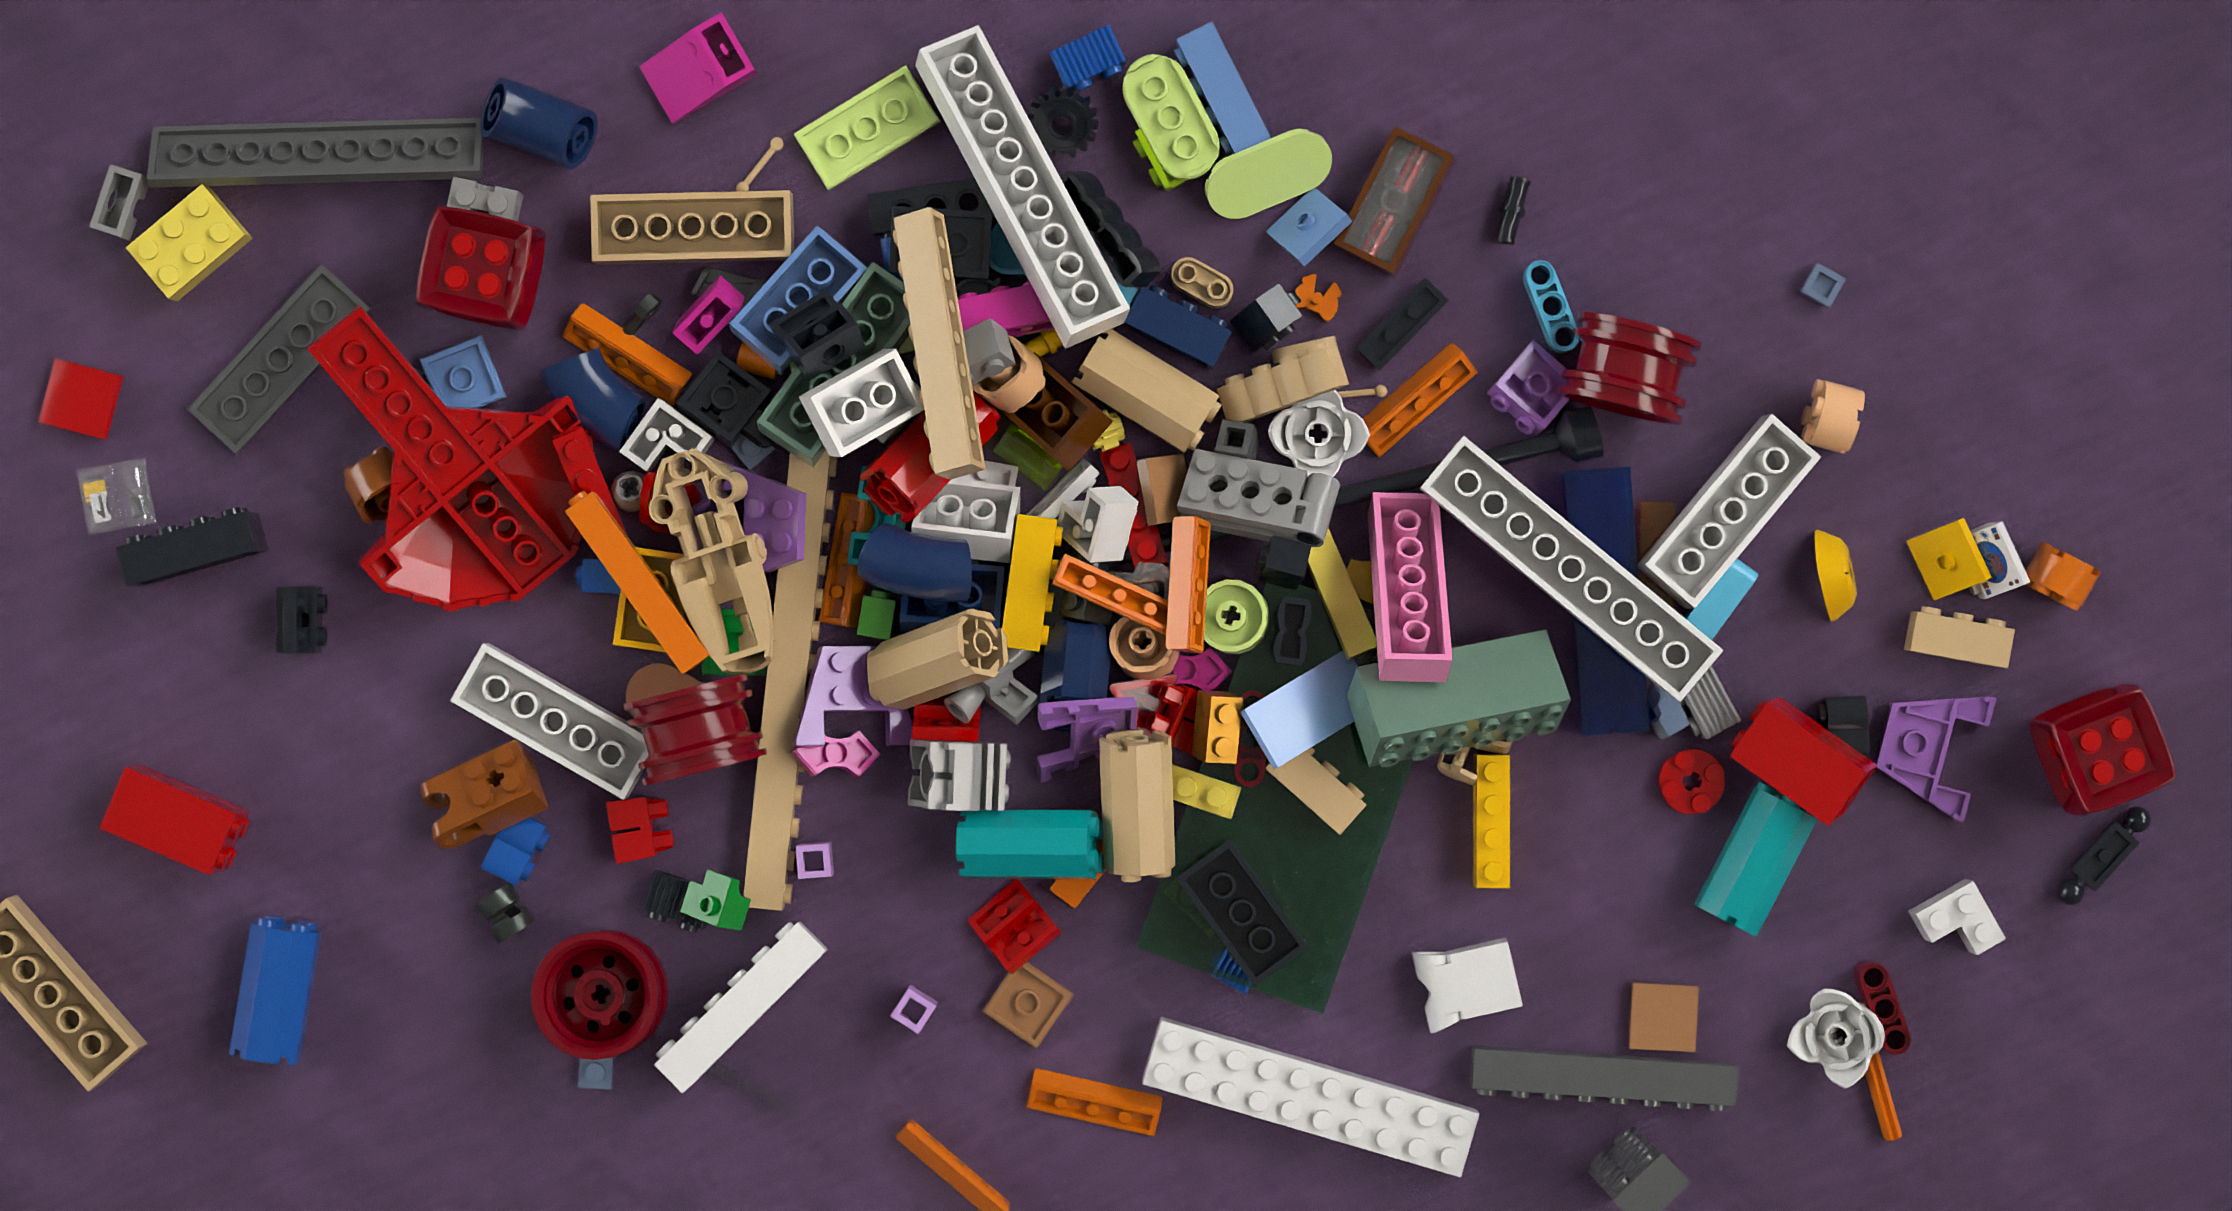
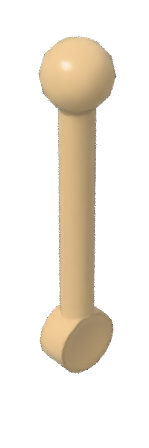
[736,137,784,191]
[1338,385,1387,398]

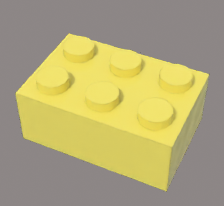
[126,184,253,302]

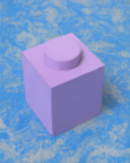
[796,841,834,879]
[891,985,938,1034]

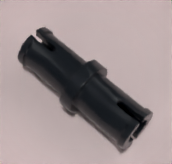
[1493,176,1531,245]

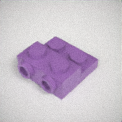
[1487,340,1569,436]

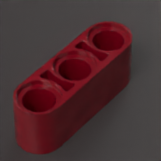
[1234,690,1266,787]
[1853,960,1911,1055]

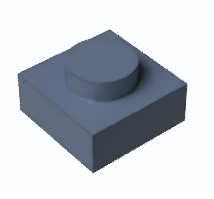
[1799,263,1846,308]
[732,435,776,470]
[578,1057,615,1090]

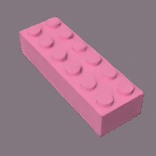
[1367,492,1452,682]

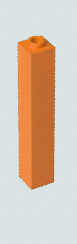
[565,491,710,675]

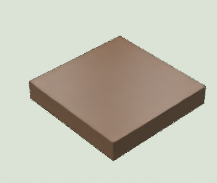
[1137,454,1187,526]
[982,962,1074,1049]
[1628,982,1699,1052]

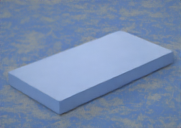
[1240,650,1358,769]

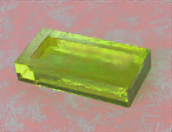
[993,424,1063,490]

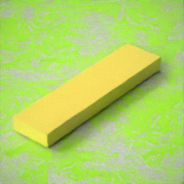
[1307,528,1377,660]

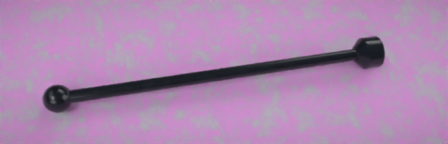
[1069,405,1604,573]

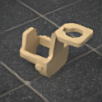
[1437,741,1513,785]

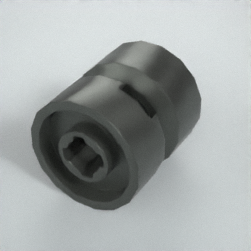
[474,883,535,944]

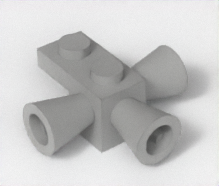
[944,647,1039,725]

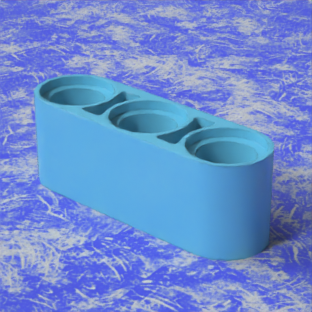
[1522,260,1579,353]
[1684,558,1759,640]

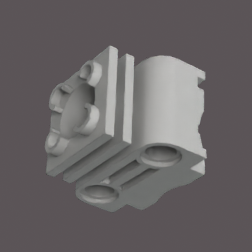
[908,739,1010,811]

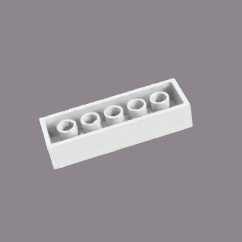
[1636,414,1821,609]
[450,643,648,800]
[654,922,828,1093]

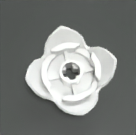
[1268,390,1370,477]
[1787,988,1885,1088]

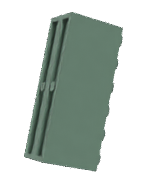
[1346,630,1571,767]

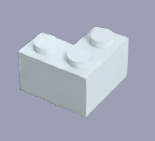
[619,398,716,472]
[1057,486,1138,563]
[1908,879,2006,955]

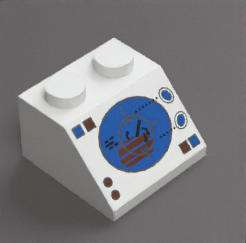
[1969,521,2030,599]

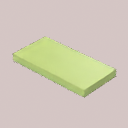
[794,65,941,191]

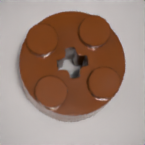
[343,447,393,525]

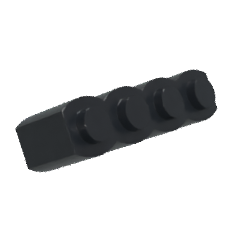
[1060,171,1162,287]

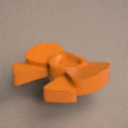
[1295,274,1342,322]

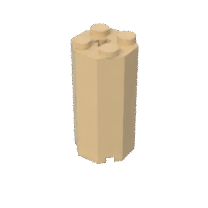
[1072,329,1222,453]
[867,609,1008,710]
[1099,729,1175,882]

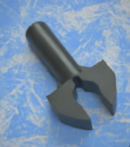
[623,292,663,335]

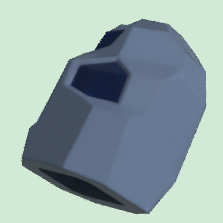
[1645,683,1690,740]

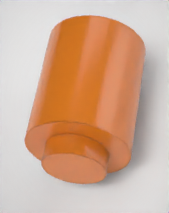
[736,342,785,380]

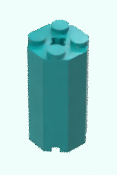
[1694,782,1817,937]
[956,810,1105,880]

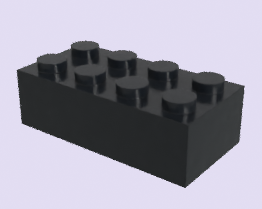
[116,507,269,586]
[1175,838,1309,986]

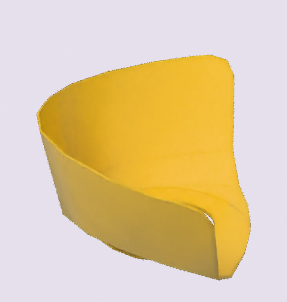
[1815,530,1857,622]

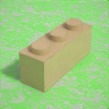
[1904,606,2015,668]
[1265,747,1366,835]

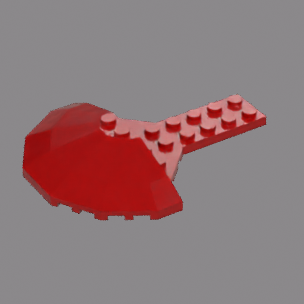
[307,305,596,612]

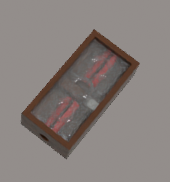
[1334,126,1455,279]

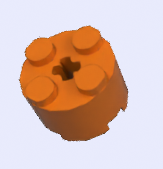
[2025,541,2101,611]

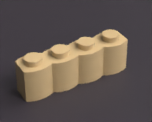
[1217,343,1349,423]

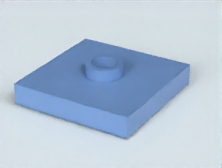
[1266,188,1352,266]
[420,336,507,409]

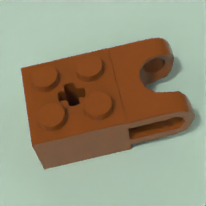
[420,739,549,850]

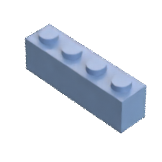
[1173,21,1271,156]

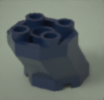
[1037,620,1111,732]

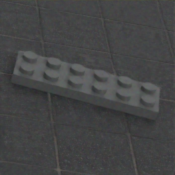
[187,264,372,455]

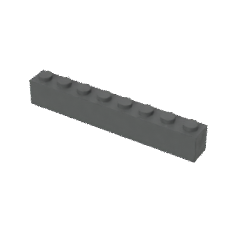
[1469,1045,1739,1111]

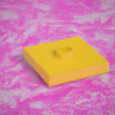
[1906,517,1992,601]

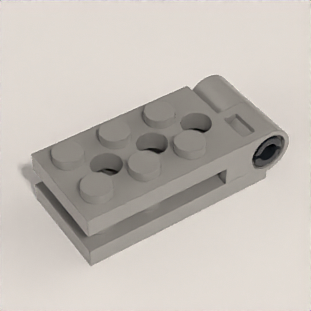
[1177,449,1340,547]

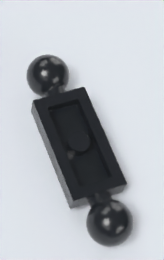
[2057,806,2151,905]

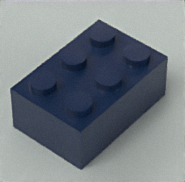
[1124,284,1232,371]
[900,564,1005,634]

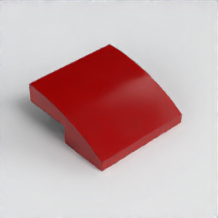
[38,358,124,440]
[912,696,981,742]
[967,879,1062,975]

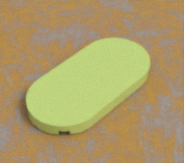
[1123,54,1220,180]
[1205,129,1332,219]

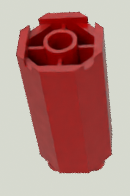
[860,391,1000,523]

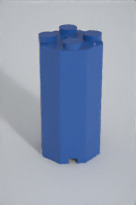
[229,915,322,1065]

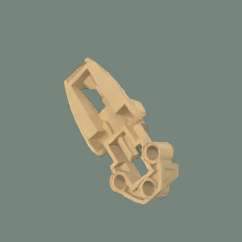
[649,448,775,674]

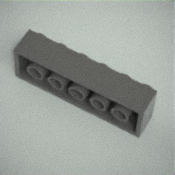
[1588,1127,1691,1211]

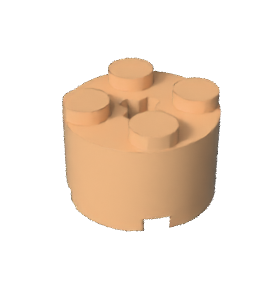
[972,335,1046,413]
[1801,379,1865,454]
[1109,616,1180,680]

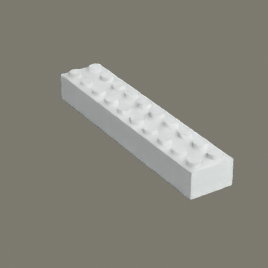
[915,25,1130,349]
[1420,436,1723,702]
[1142,1017,1479,1177]

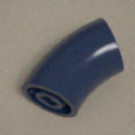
[480,77,598,169]
[540,348,646,454]
[857,523,972,602]

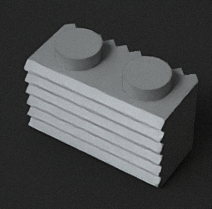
[1679,666,1741,740]

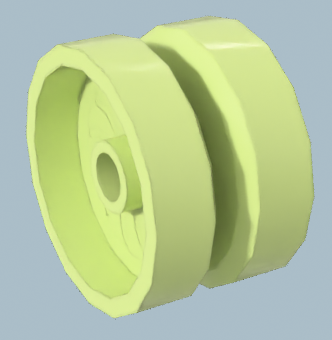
[1204,579,1271,654]

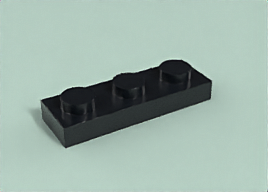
[1355,277,1449,371]

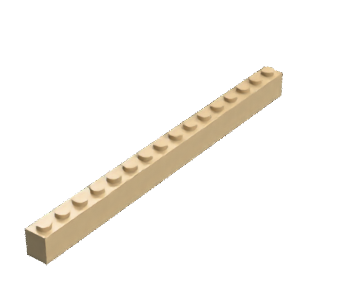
[743,451,838,911]

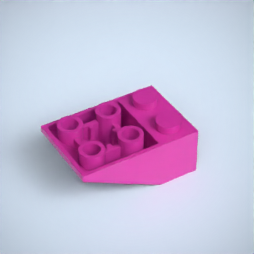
[639,12,758,124]

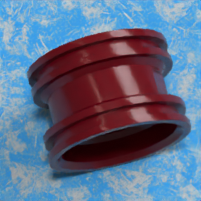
[1557,312,1701,425]
[623,673,767,786]
[531,930,669,1060]

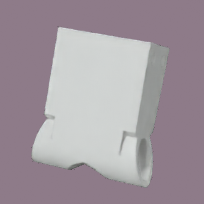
[1411,937,1523,1033]

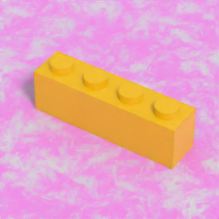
[1002,514,1063,652]
[1473,754,1510,888]

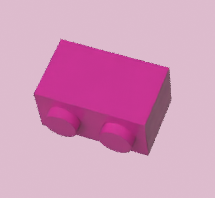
[672,275,745,355]

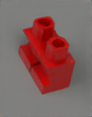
[1144,683,1198,755]
[606,796,675,864]

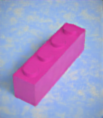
[958,281,1054,337]

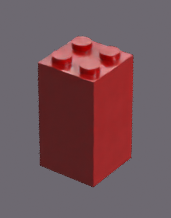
[1730,696,1878,827]
[99,764,251,875]

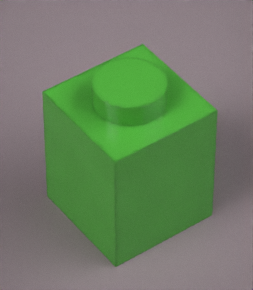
[857,590,898,640]

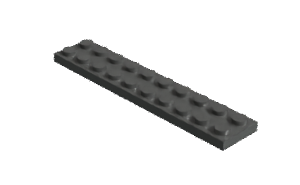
[147,117,484,188]

